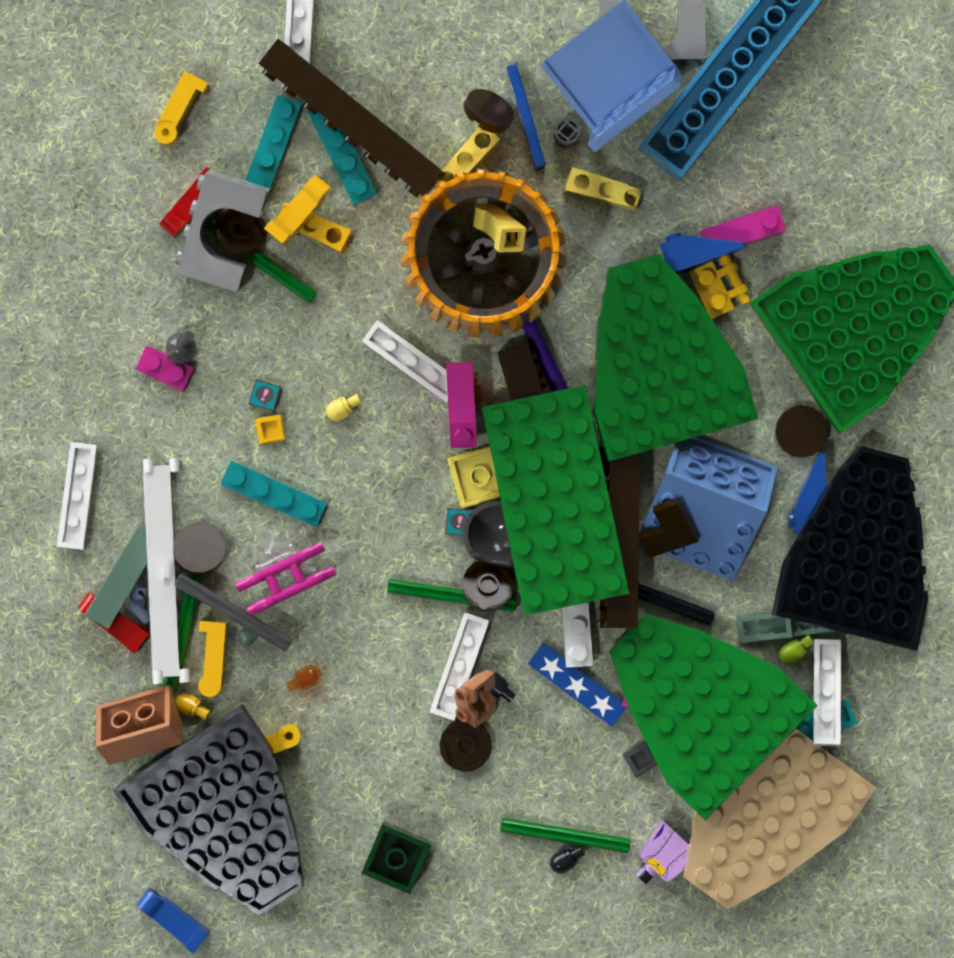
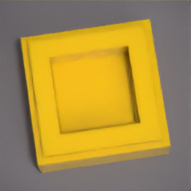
[255,414,286,445]

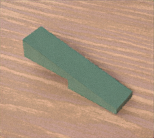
[84,524,147,629]
[737,612,833,643]

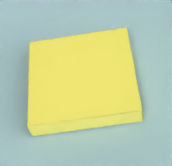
[447,446,500,509]

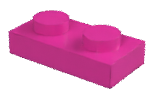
[135,345,195,392]

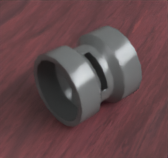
[554,118,581,148]

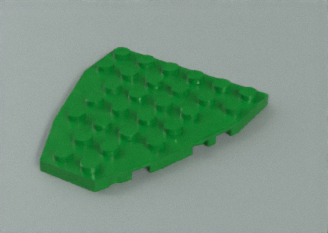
[749,245,954,434]
[593,254,758,462]
[609,614,818,821]

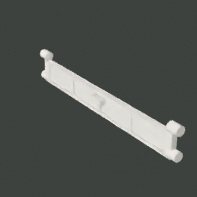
[143,458,190,684]

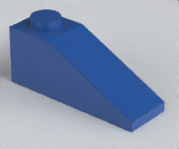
[660,232,749,274]
[787,453,826,534]

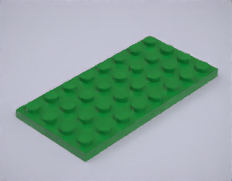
[482,385,630,616]

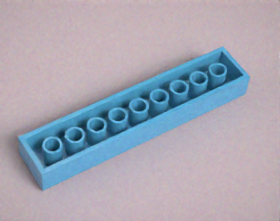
[638,0,823,182]

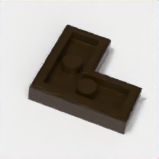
[639,498,699,558]

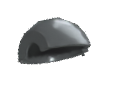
[462,501,514,566]

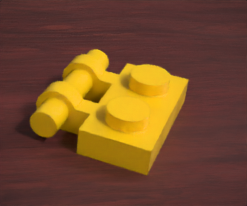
[688,255,751,319]

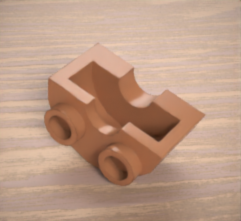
[455,670,496,728]

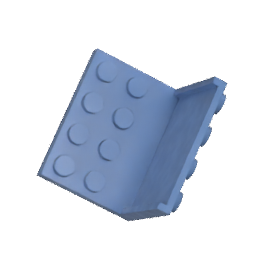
[541,0,683,153]
[639,436,778,582]

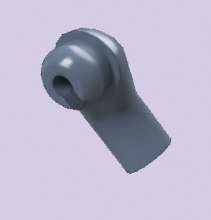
[128,587,150,627]

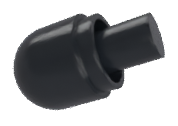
[490,672,516,703]
[550,846,586,874]

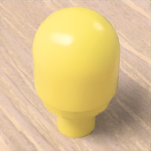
[326,394,362,422]

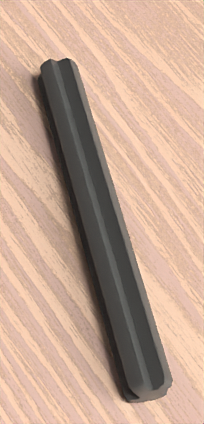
[175,574,292,651]

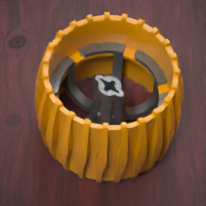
[401,169,567,338]

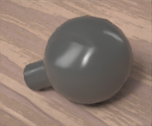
[166,331,197,365]

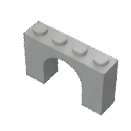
[598,0,707,68]
[175,169,270,293]

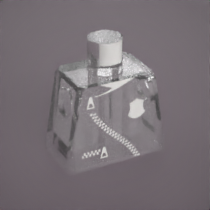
[253,532,318,586]

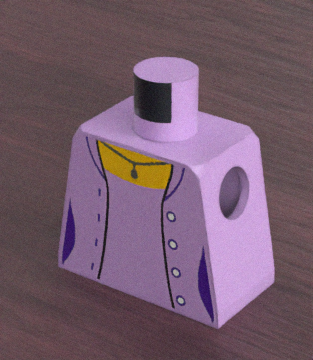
[636,819,688,885]

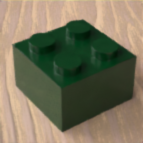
[361,821,432,894]

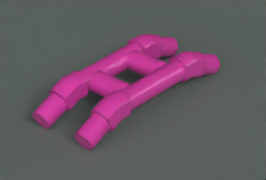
[235,542,336,616]

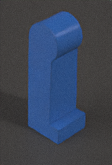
[137,888,210,954]

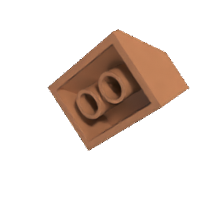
[96,684,183,765]

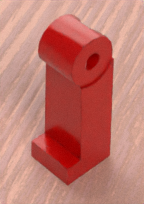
[159,167,210,238]
[77,592,150,654]

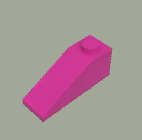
[700,205,786,244]
[446,361,477,448]

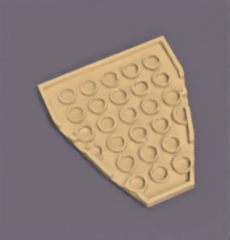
[683,729,876,909]

